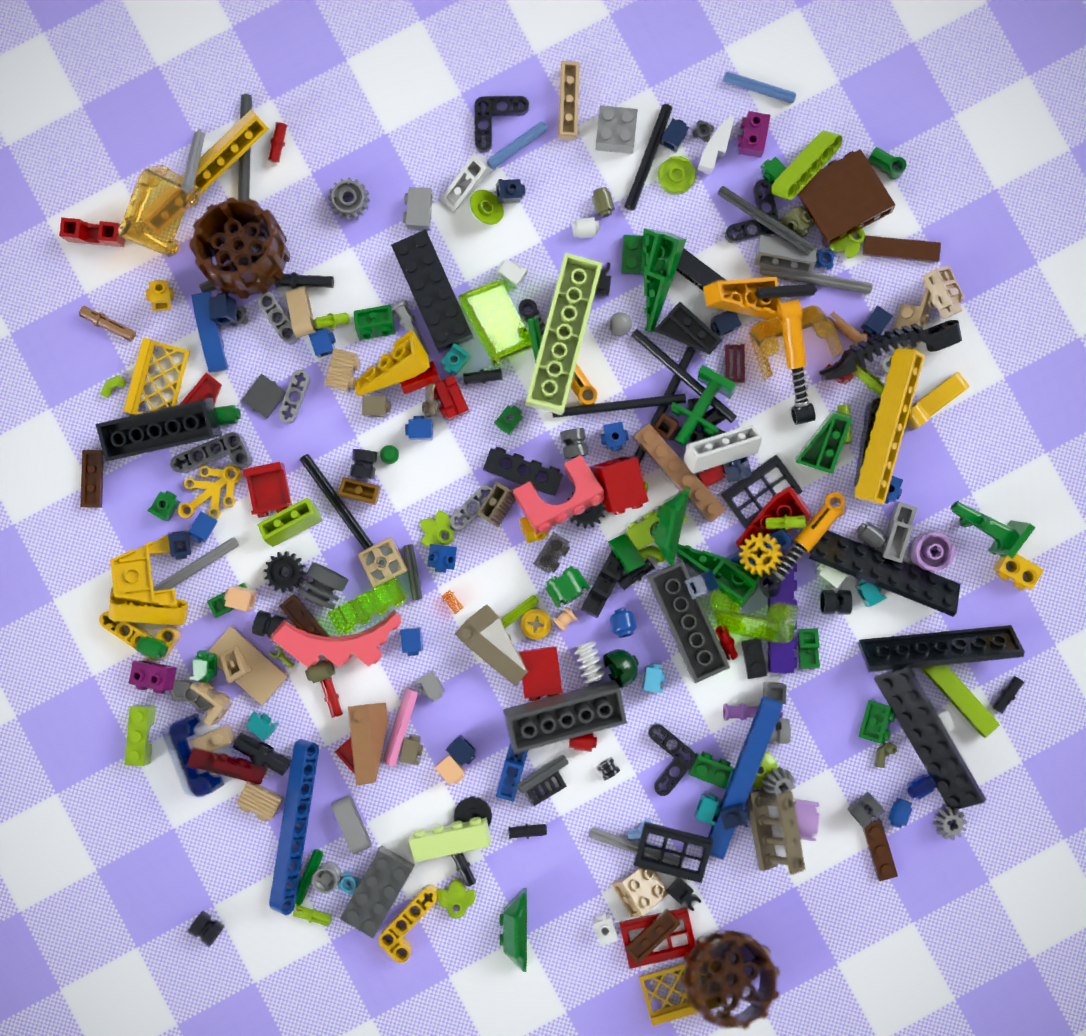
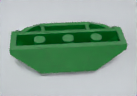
[652,487,691,566]
[500,888,527,972]

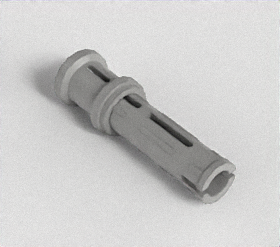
[392,301,430,354]

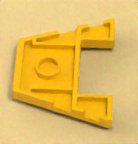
[110,535,177,608]

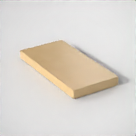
[209,626,289,706]

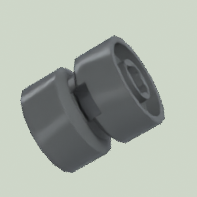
[560,428,589,459]
[847,791,885,829]

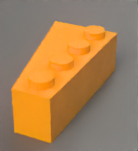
[703,277,781,320]

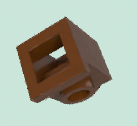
[653,413,682,440]

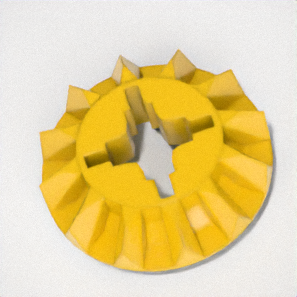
[521,609,551,640]

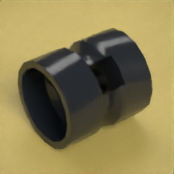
[350,449,378,479]
[820,590,853,615]
[252,610,287,639]
[187,910,225,948]

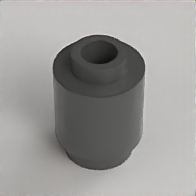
[856,522,887,549]

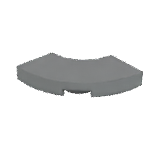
[169,680,215,712]

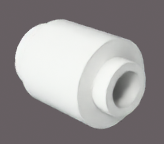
[572,217,600,238]

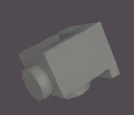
[415,670,445,702]

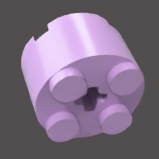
[910,532,955,571]
[794,799,820,842]

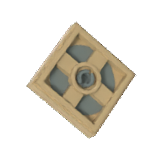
[357,537,408,589]

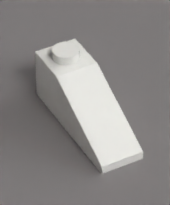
[440,154,493,212]

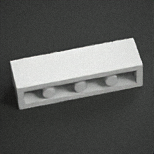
[683,424,763,474]

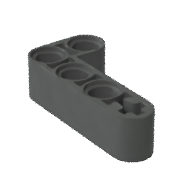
[170,432,253,474]

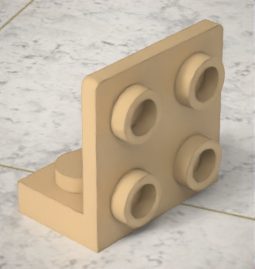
[190,681,233,726]
[611,867,668,917]

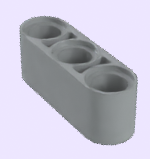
[258,292,299,344]
[331,795,372,855]

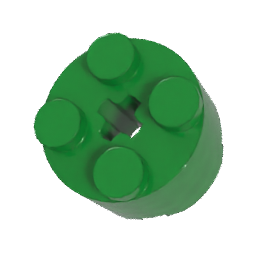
[545,566,590,608]

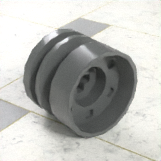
[297,562,349,610]

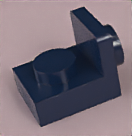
[719,803,751,830]

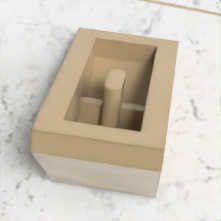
[220,646,252,683]

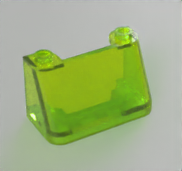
[458,279,533,368]
[711,591,799,643]

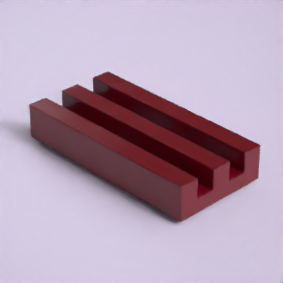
[725,344,745,383]

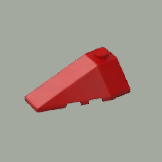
[735,486,812,549]

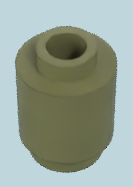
[592,187,615,217]
[305,659,336,684]

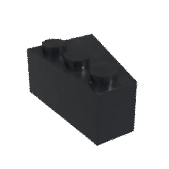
[654,301,723,355]

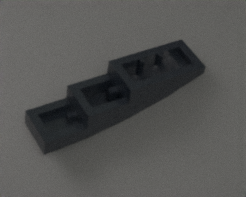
[580,550,624,618]

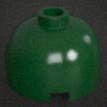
[603,649,639,689]

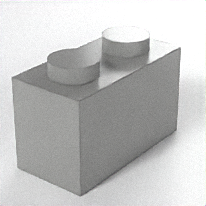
[403,187,433,231]

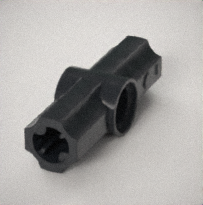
[232,732,291,776]

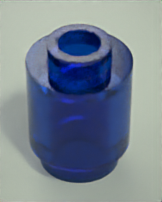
[906,773,937,801]

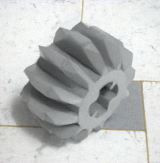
[762,767,796,798]
[932,806,968,840]

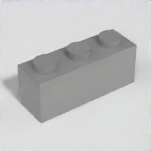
[754,235,817,275]

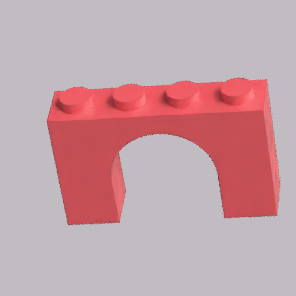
[513,455,604,535]

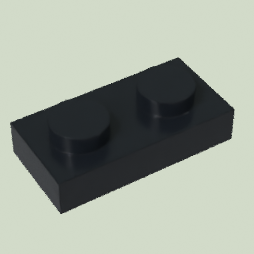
[741,638,767,679]

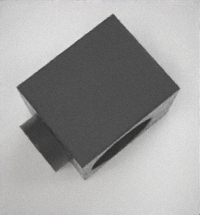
[763,682,787,704]

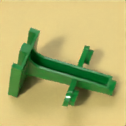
[670,364,736,446]
[950,500,1036,559]

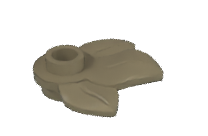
[422,384,438,417]

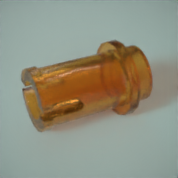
[441,589,464,614]

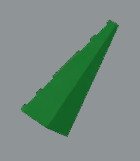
[643,228,687,333]
[676,544,766,608]

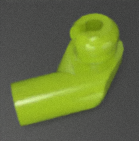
[100,375,127,398]
[639,546,665,563]

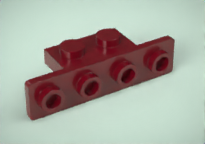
[186,747,267,785]

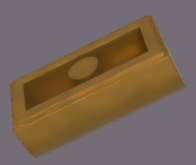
[338,477,380,505]

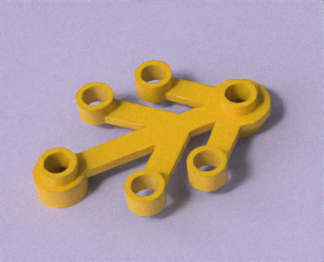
[178,465,242,519]

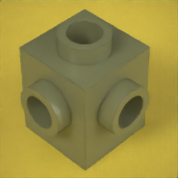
[779,206,814,238]

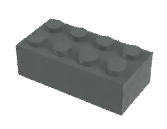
[340,846,415,938]

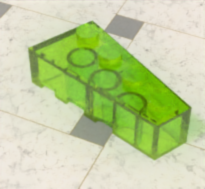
[328,577,409,634]

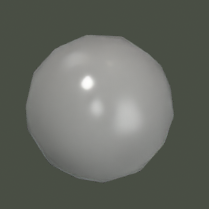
[610,312,632,336]

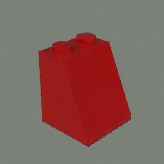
[589,456,649,515]

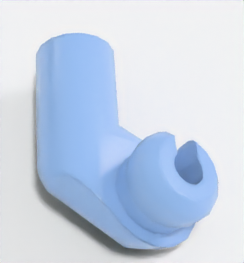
[627,819,652,840]

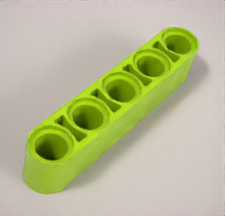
[772,130,843,200]
[921,665,1000,738]

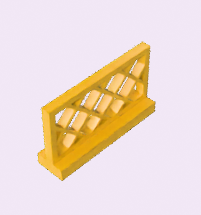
[123,338,190,415]
[639,955,728,1026]

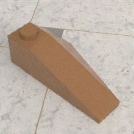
[347,703,388,786]

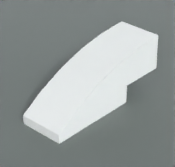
[697,115,735,174]

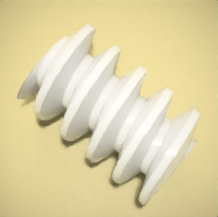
[574,641,605,684]

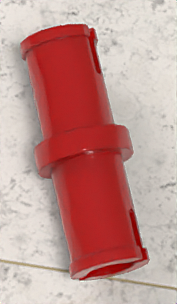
[268,122,288,163]
[715,625,738,660]
[320,677,343,718]

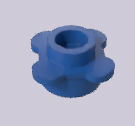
[815,249,835,270]

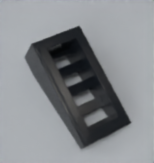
[525,771,567,806]

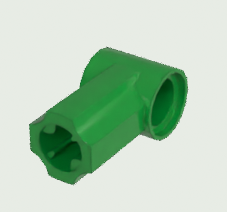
[868,147,907,180]

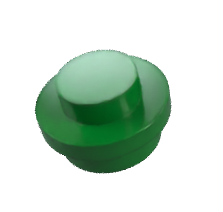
[380,445,399,464]

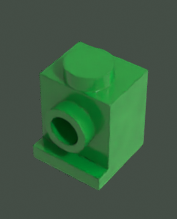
[760,156,786,184]
[494,405,523,436]
[147,490,181,521]
[190,650,217,682]

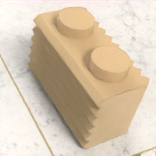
[324,348,360,393]
[188,724,236,752]
[236,782,284,822]

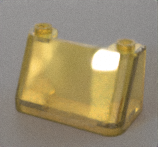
[118,164,201,257]

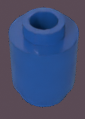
[888,797,913,828]

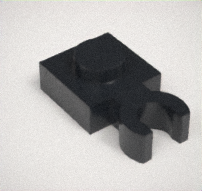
[594,261,611,296]
[666,877,701,911]

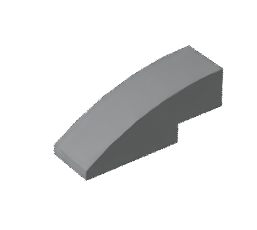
[882,502,917,563]

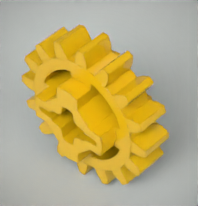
[739,533,783,576]

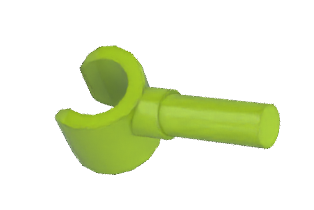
[269,646,294,668]

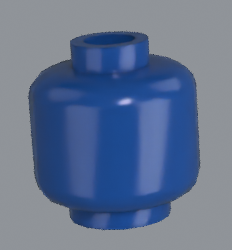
[609,608,637,638]

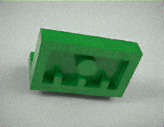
[621,234,646,275]
[353,304,396,340]
[858,700,895,744]
[688,751,734,789]

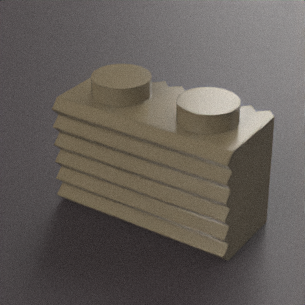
[477,481,516,527]

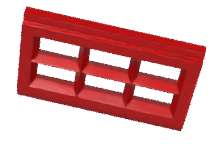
[619,907,696,969]

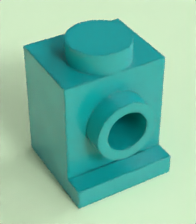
[441,343,471,375]
[855,580,887,607]
[246,711,280,741]
[694,793,720,826]

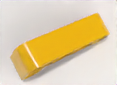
[906,371,970,431]
[108,586,188,625]
[99,611,180,661]
[379,884,438,963]

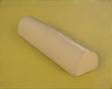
[558,60,580,141]

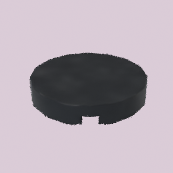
[454,796,492,826]

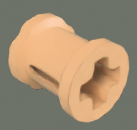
[552,606,578,632]

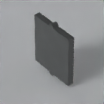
[242,373,286,419]

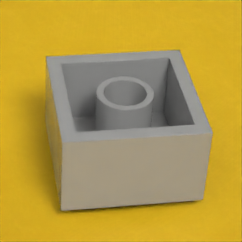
[595,105,638,154]

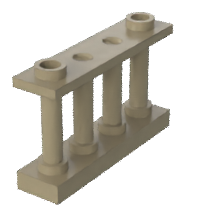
[747,789,806,875]

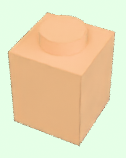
[224,585,258,612]
[435,754,466,786]

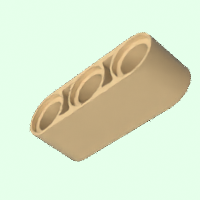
[286,286,316,338]

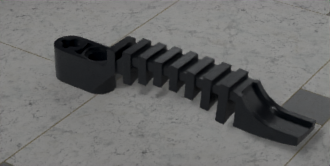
[818,320,962,381]

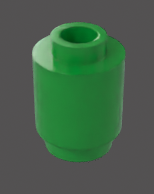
[215,405,241,426]
[136,636,168,660]

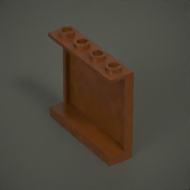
[797,149,896,248]

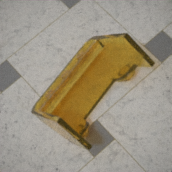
[749,305,843,381]

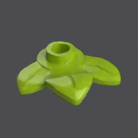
[829,229,865,259]
[420,510,455,547]
[437,878,476,919]

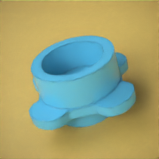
[337,872,360,895]

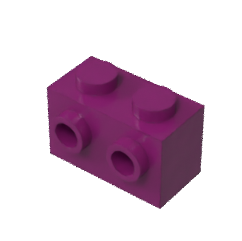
[737,111,771,158]
[128,660,177,694]

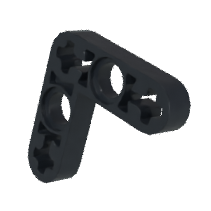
[474,96,529,153]
[725,179,780,243]
[648,723,696,796]

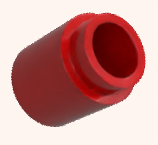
[569,733,597,752]

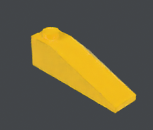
[355,330,430,396]

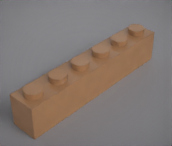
[632,423,726,523]

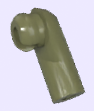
[875,742,897,768]

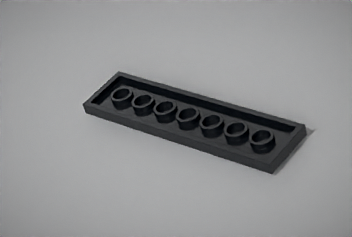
[809,530,961,617]
[858,625,1025,672]
[874,665,986,811]

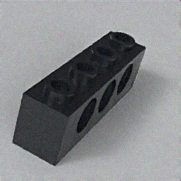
[483,446,563,497]

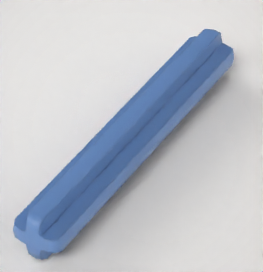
[723,71,796,104]
[487,121,548,169]

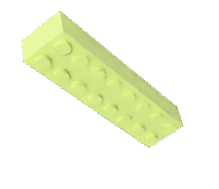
[525,253,603,415]

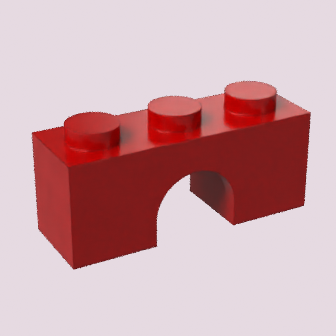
[59,217,126,247]

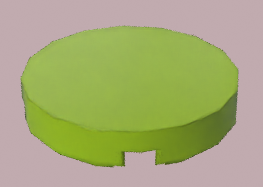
[658,156,696,195]

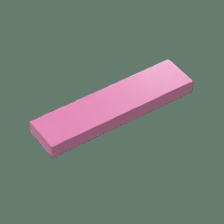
[383,687,418,767]

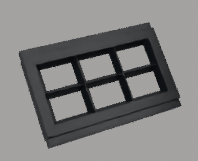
[720,455,803,530]
[633,821,713,883]

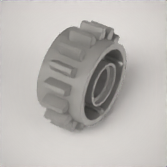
[328,177,370,221]

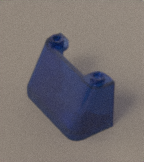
[162,713,224,797]

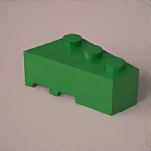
[795,410,852,474]

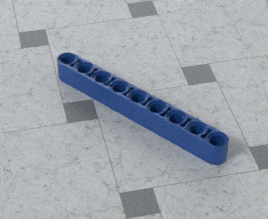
[708,696,783,860]
[269,739,319,916]

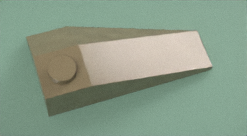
[455,604,528,686]

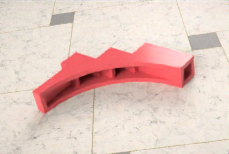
[271,610,402,668]

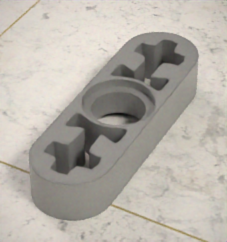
[279,370,311,424]
[450,485,492,530]

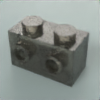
[533,531,571,574]

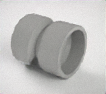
[769,718,791,744]
[312,862,342,894]

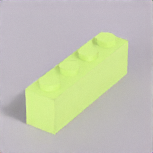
[409,817,492,862]

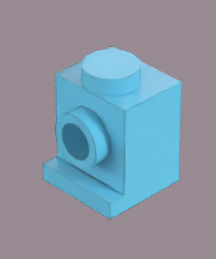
[642,663,665,693]

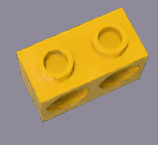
[992,554,1044,591]

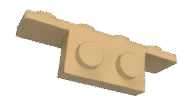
[892,289,933,349]

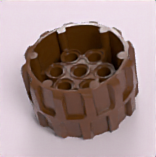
[189,197,290,299]
[680,930,781,1030]

